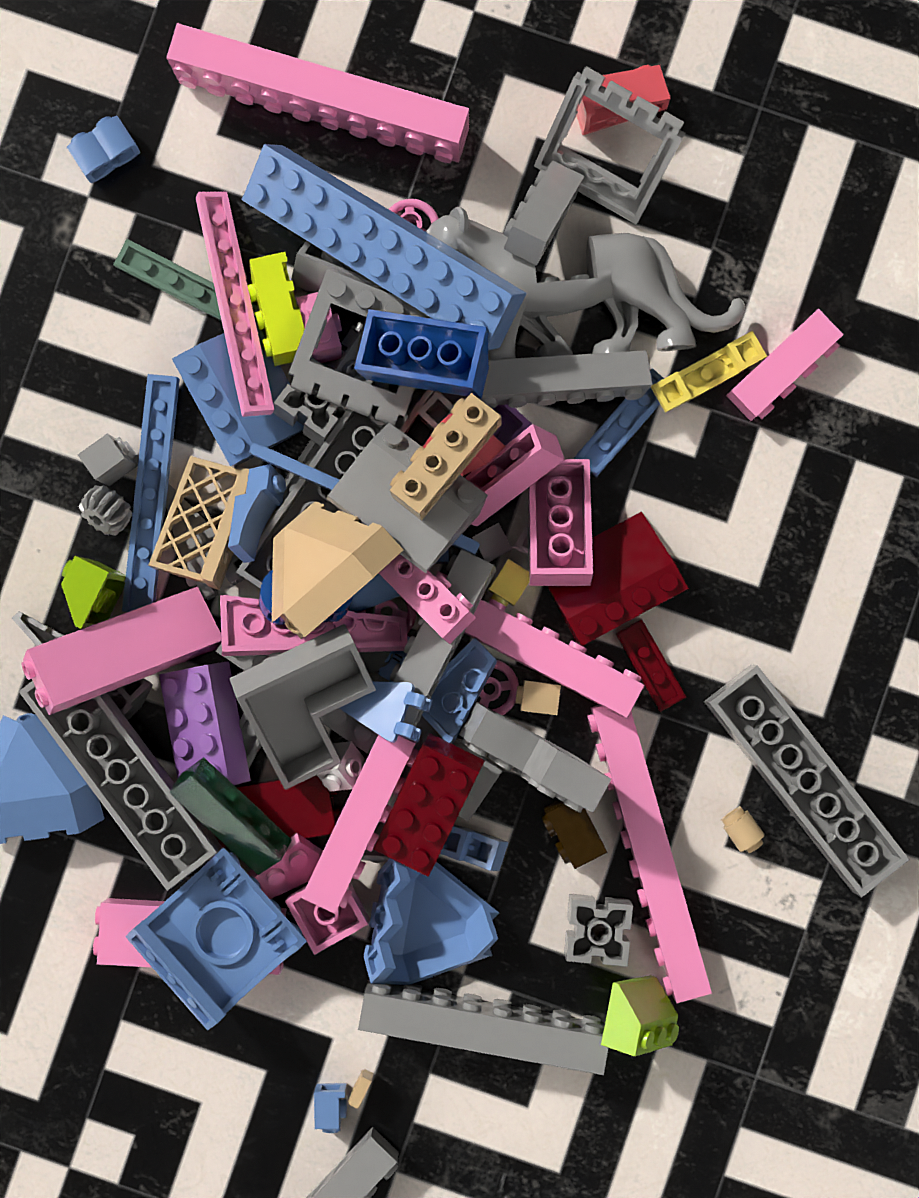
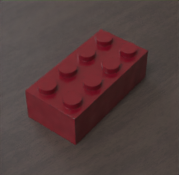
[373,733,485,877]

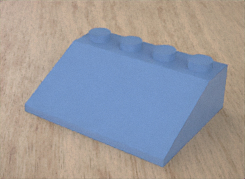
[172,320,304,468]

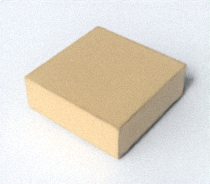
[348,1069,373,1109]

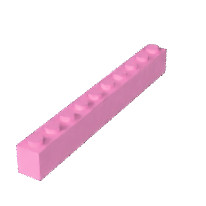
[587,705,712,1003]

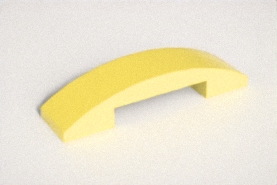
[651,331,767,413]

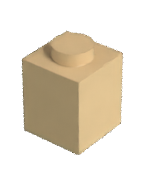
[515,680,561,715]

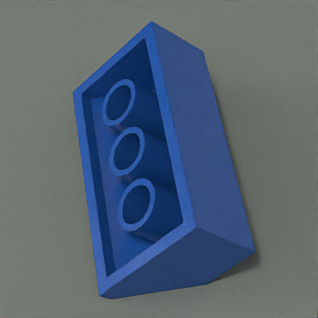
[354,309,489,399]

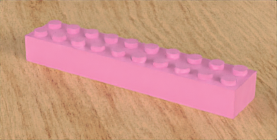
[166,23,469,163]

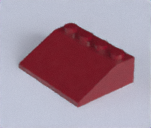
[547,511,689,646]

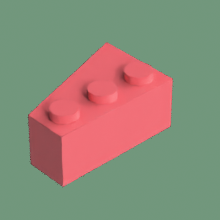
[576,65,671,135]

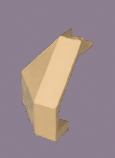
[272,501,403,639]

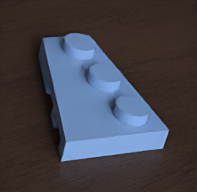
[422,638,497,744]

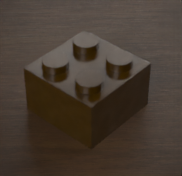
[541,800,608,869]

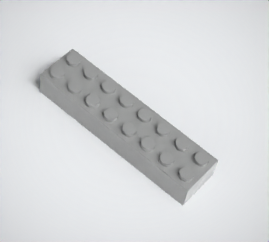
[704,665,910,898]
[19,681,223,891]
[358,980,608,1075]

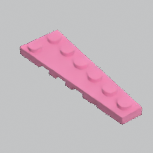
[220,595,408,656]

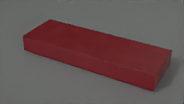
[615,619,686,712]

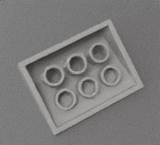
[327,423,488,573]

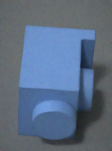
[314,1083,347,1133]

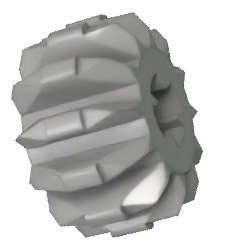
[78,485,133,536]

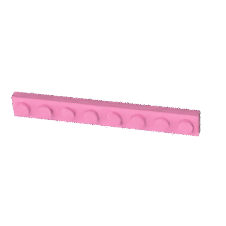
[196,191,274,417]

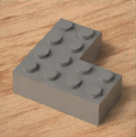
[229,624,376,790]
[459,702,611,813]

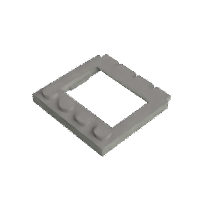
[534,66,685,224]
[289,269,432,426]

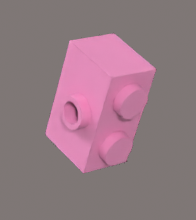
[296,292,342,364]

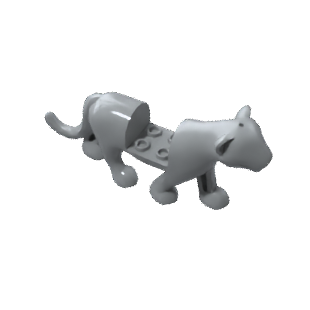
[426,207,745,360]

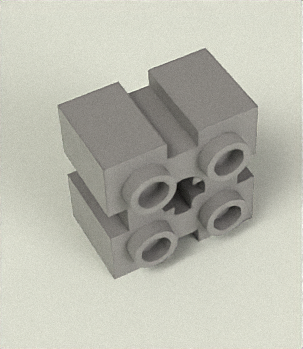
[273,358,349,446]
[564,894,633,967]

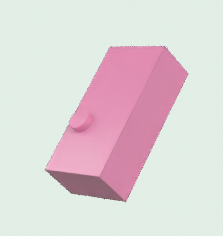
[528,459,593,586]

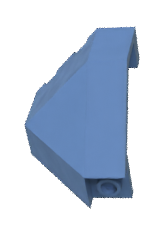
[0,713,104,844]
[364,858,499,985]

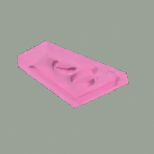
[247,833,323,899]

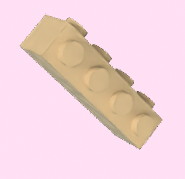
[390,393,502,521]

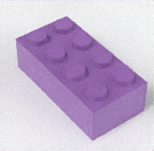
[159,661,251,794]

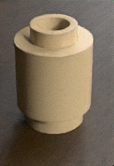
[721,806,765,853]

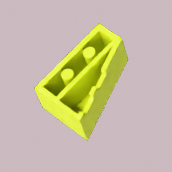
[247,252,305,367]

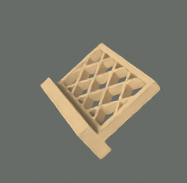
[148,456,249,590]

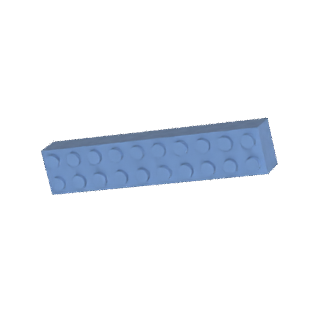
[242,144,527,350]

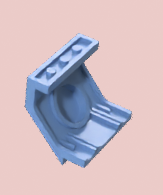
[125,848,307,1030]

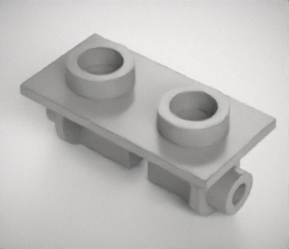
[326,322,365,378]

